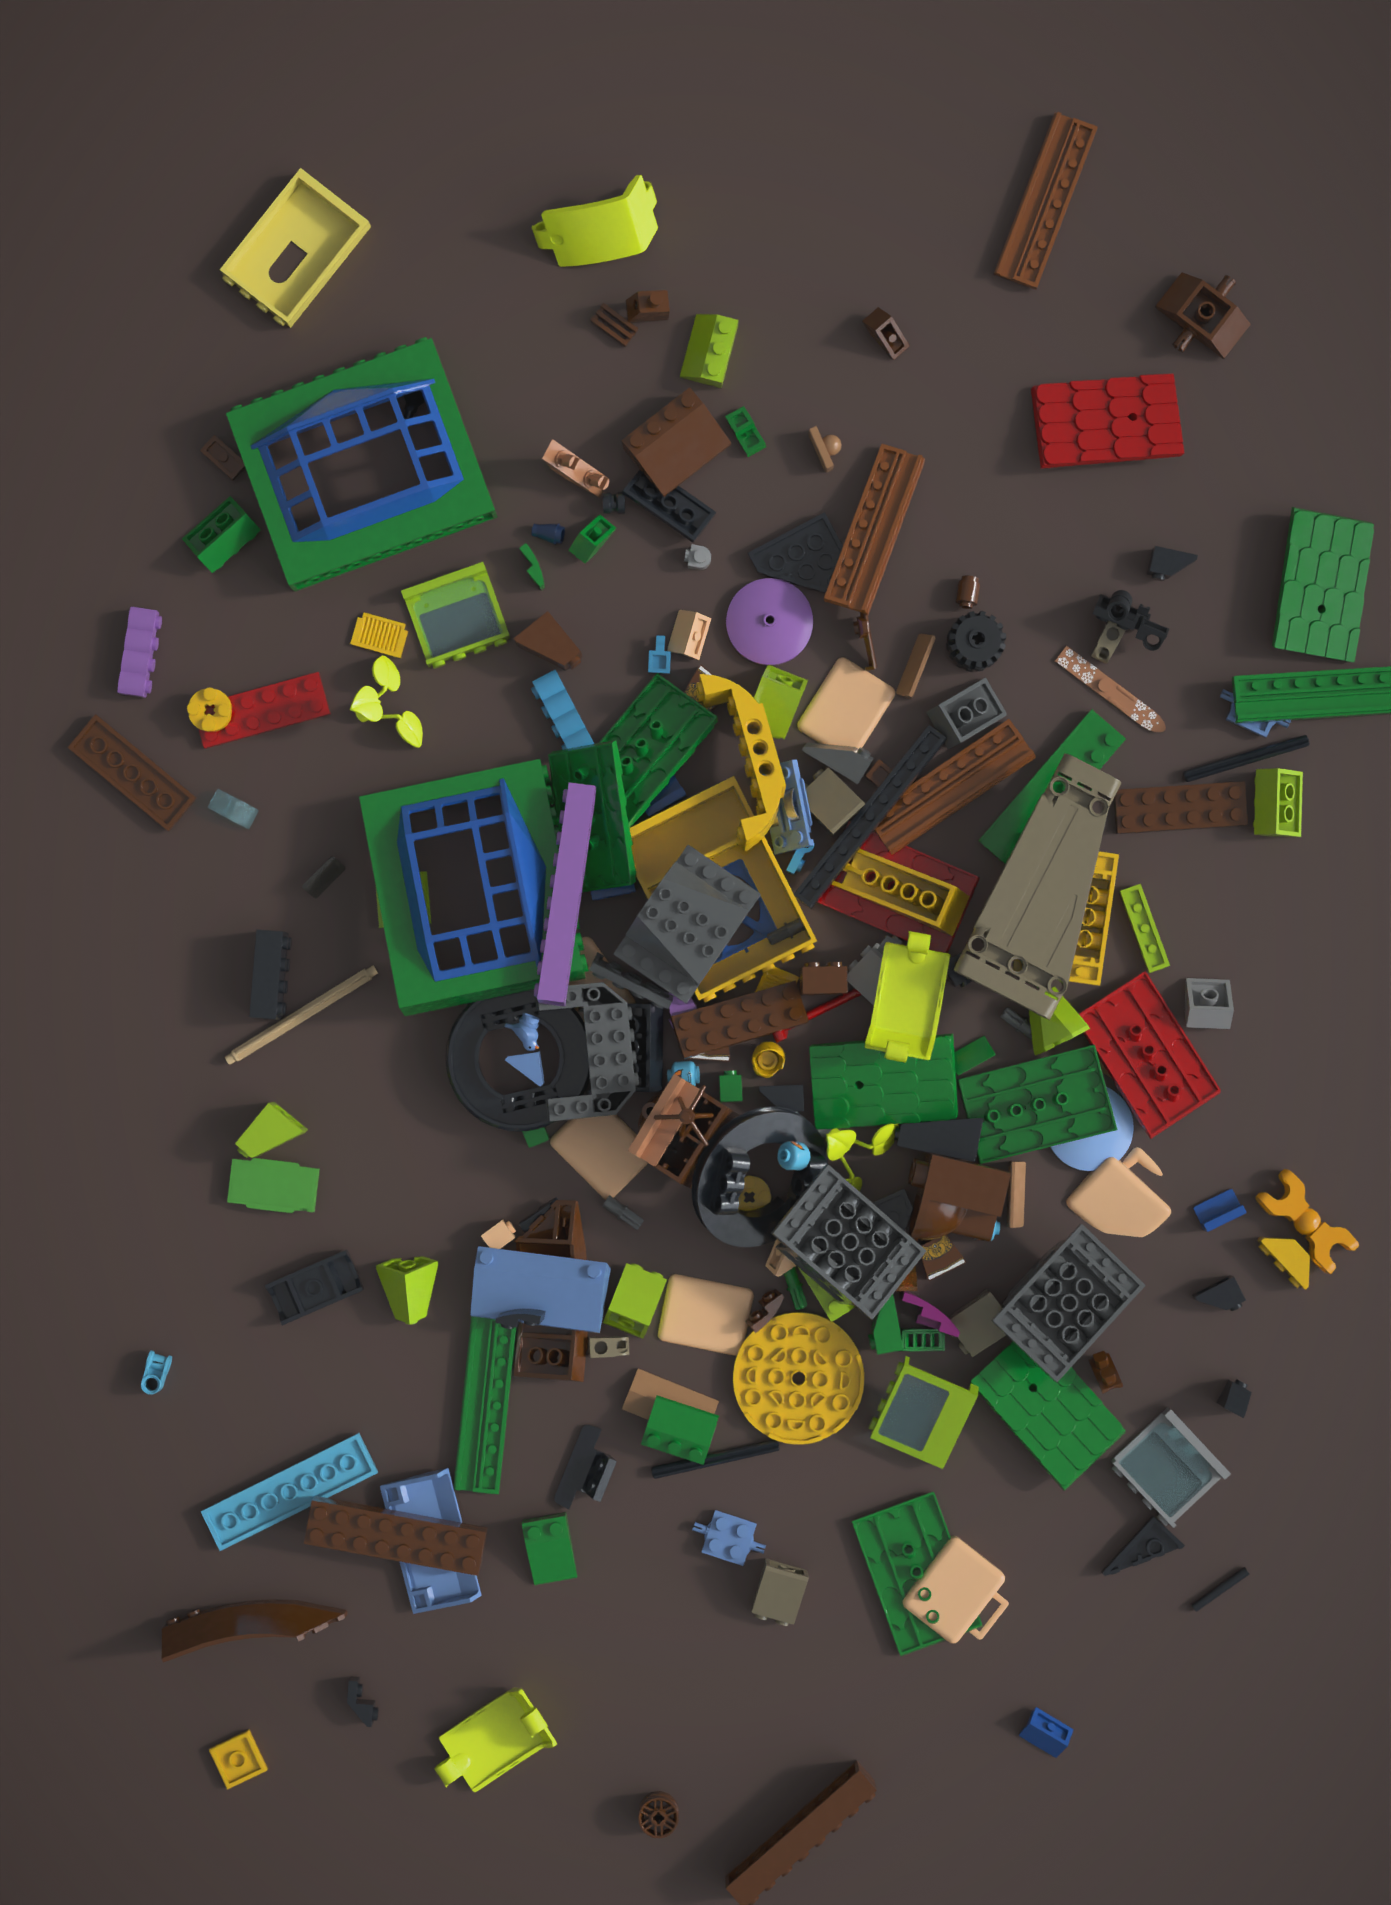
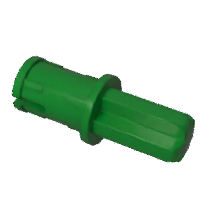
[784,1267,807,1310]

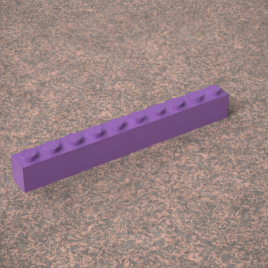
[534,783,596,1007]

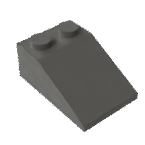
[926,677,1007,750]

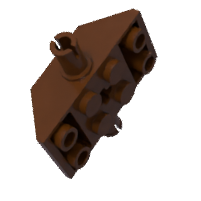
[1155,272,1251,359]

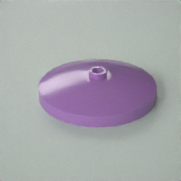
[726,578,813,666]

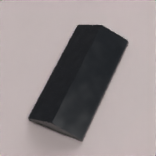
[622,470,716,543]

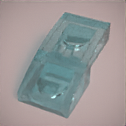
[207,789,259,829]

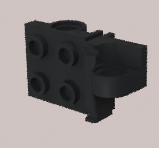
[1093,590,1169,651]

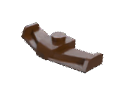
[853,612,878,671]

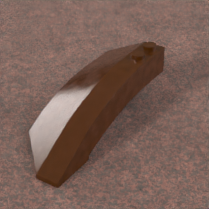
[513,1200,588,1382]
[161,1599,348,1663]

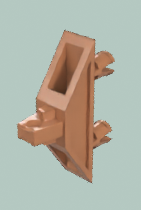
[542,439,609,498]

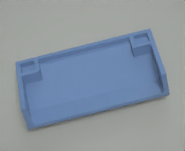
[470,1246,611,1333]
[380,1468,482,1614]

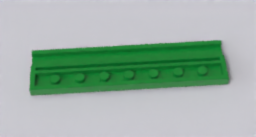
[1232,666,1391,724]
[978,709,1126,864]
[453,1316,516,1495]

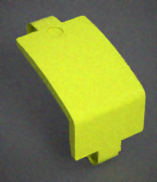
[531,175,658,267]
[865,931,950,1063]
[434,1687,557,1792]

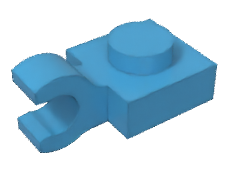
[648,635,671,674]
[786,843,815,875]

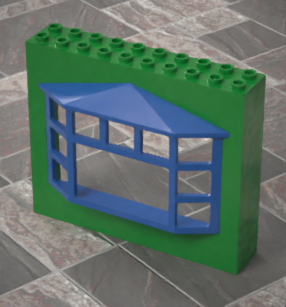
[226,337,498,592]
[359,759,589,1016]

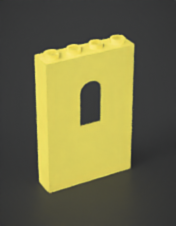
[220,168,371,328]

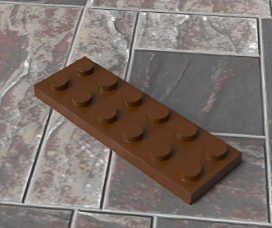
[67,714,197,831]
[1114,781,1248,834]
[670,980,809,1060]

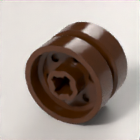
[638,1791,679,1838]

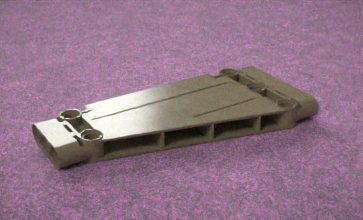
[953,753,1122,1020]

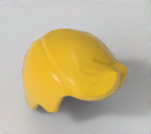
[752,1042,785,1078]

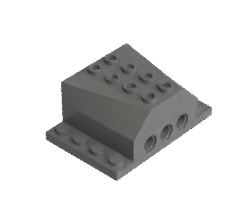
[614,845,761,1004]
[771,1164,927,1320]
[991,1224,1146,1383]

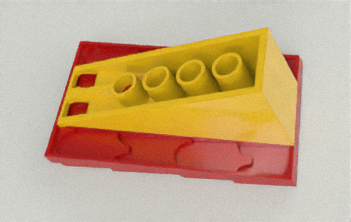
[817,821,980,953]

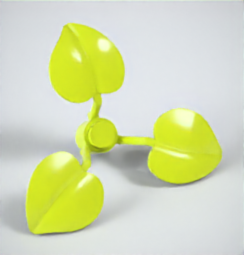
[350,655,423,748]
[826,1124,899,1192]

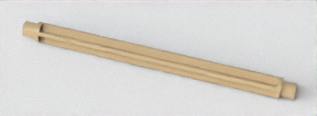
[225,965,378,1065]

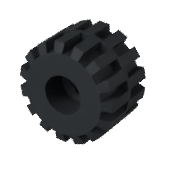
[946,611,1006,672]

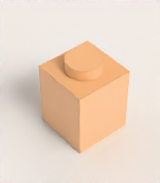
[481,1219,516,1249]

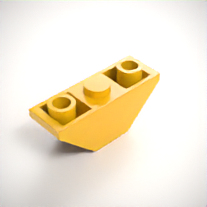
[1257,1237,1310,1290]

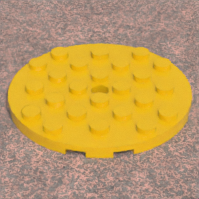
[733,1312,864,1444]

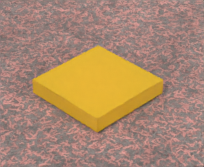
[209,1729,268,1790]

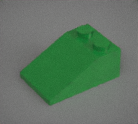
[868,1294,903,1355]
[522,1512,578,1585]

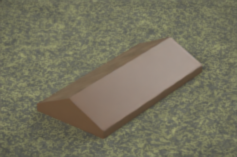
[622,1368,719,1420]

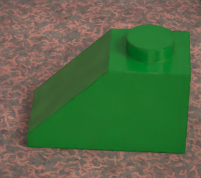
[569,515,616,564]

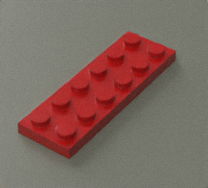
[199,672,331,749]

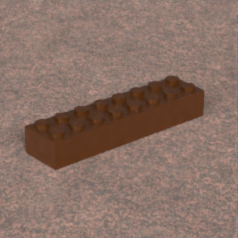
[304,1496,488,1576]
[725,1760,877,1905]

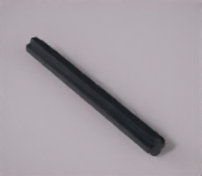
[1183,735,1310,782]
[651,1439,780,1479]

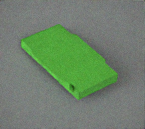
[227,1158,320,1213]

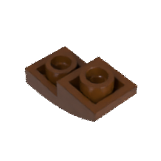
[745,1289,784,1333]

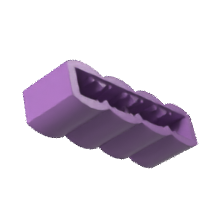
[117,607,162,698]

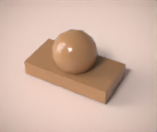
[808,426,842,472]

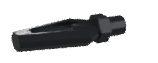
[403,391,424,419]

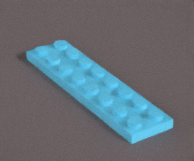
[201,1433,378,1551]

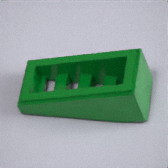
[901,1328,945,1351]

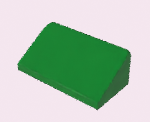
[954,1036,996,1076]

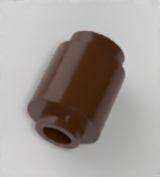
[956,575,980,609]

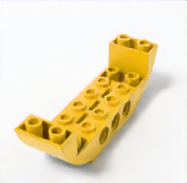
[696,674,786,852]

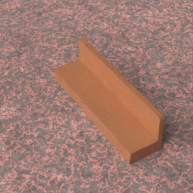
[628,1074,700,1166]

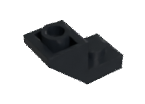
[347,1676,379,1727]

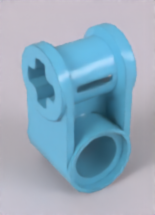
[141,1350,172,1394]

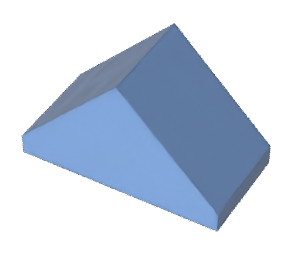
[505,1052,544,1087]

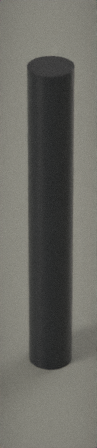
[1191,1567,1250,1612]

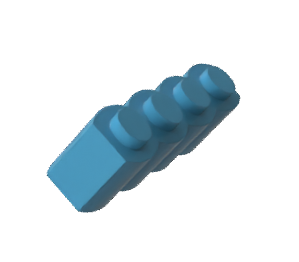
[531,670,594,750]

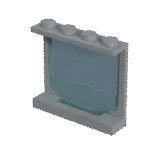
[1110,1407,1231,1528]

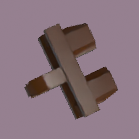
[1088,1351,1123,1394]

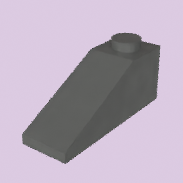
[802,743,873,784]

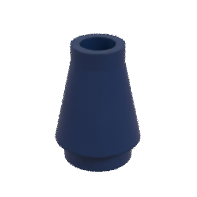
[532,524,565,545]

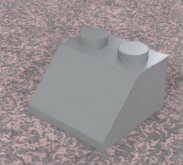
[1184,978,1234,1029]

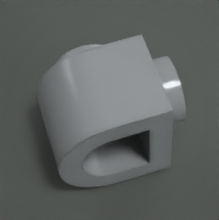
[684,544,711,570]

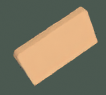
[667,610,711,660]

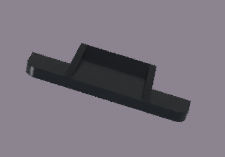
[554,1425,617,1510]

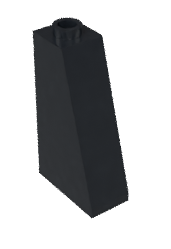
[894,1118,984,1162]

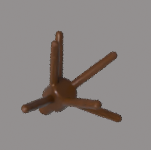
[654,1085,714,1146]

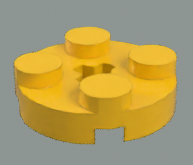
[187,688,232,732]
[738,1175,771,1211]

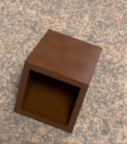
[514,611,582,671]

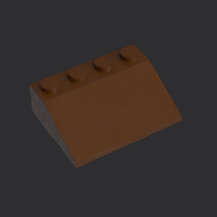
[622,387,731,497]

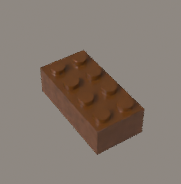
[799,962,848,995]

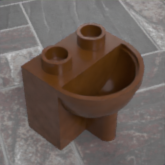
[638,1090,739,1188]
[908,1152,1011,1242]

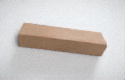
[896,634,936,699]
[1007,1161,1026,1228]

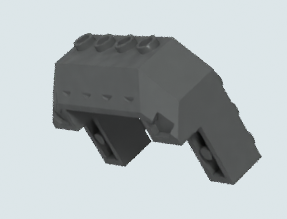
[535,982,639,1121]

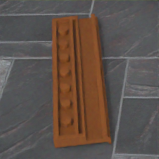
[993,112,1098,290]
[824,444,925,615]
[874,719,1036,855]

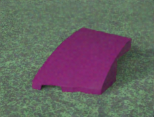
[899,1289,960,1337]

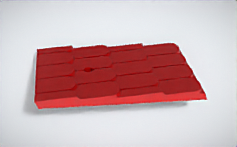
[1031,374,1185,468]
[1079,971,1221,1139]

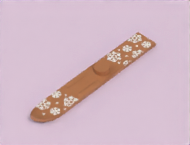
[1055,646,1166,733]

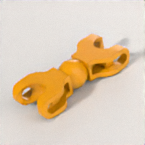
[1255,1169,1359,1274]

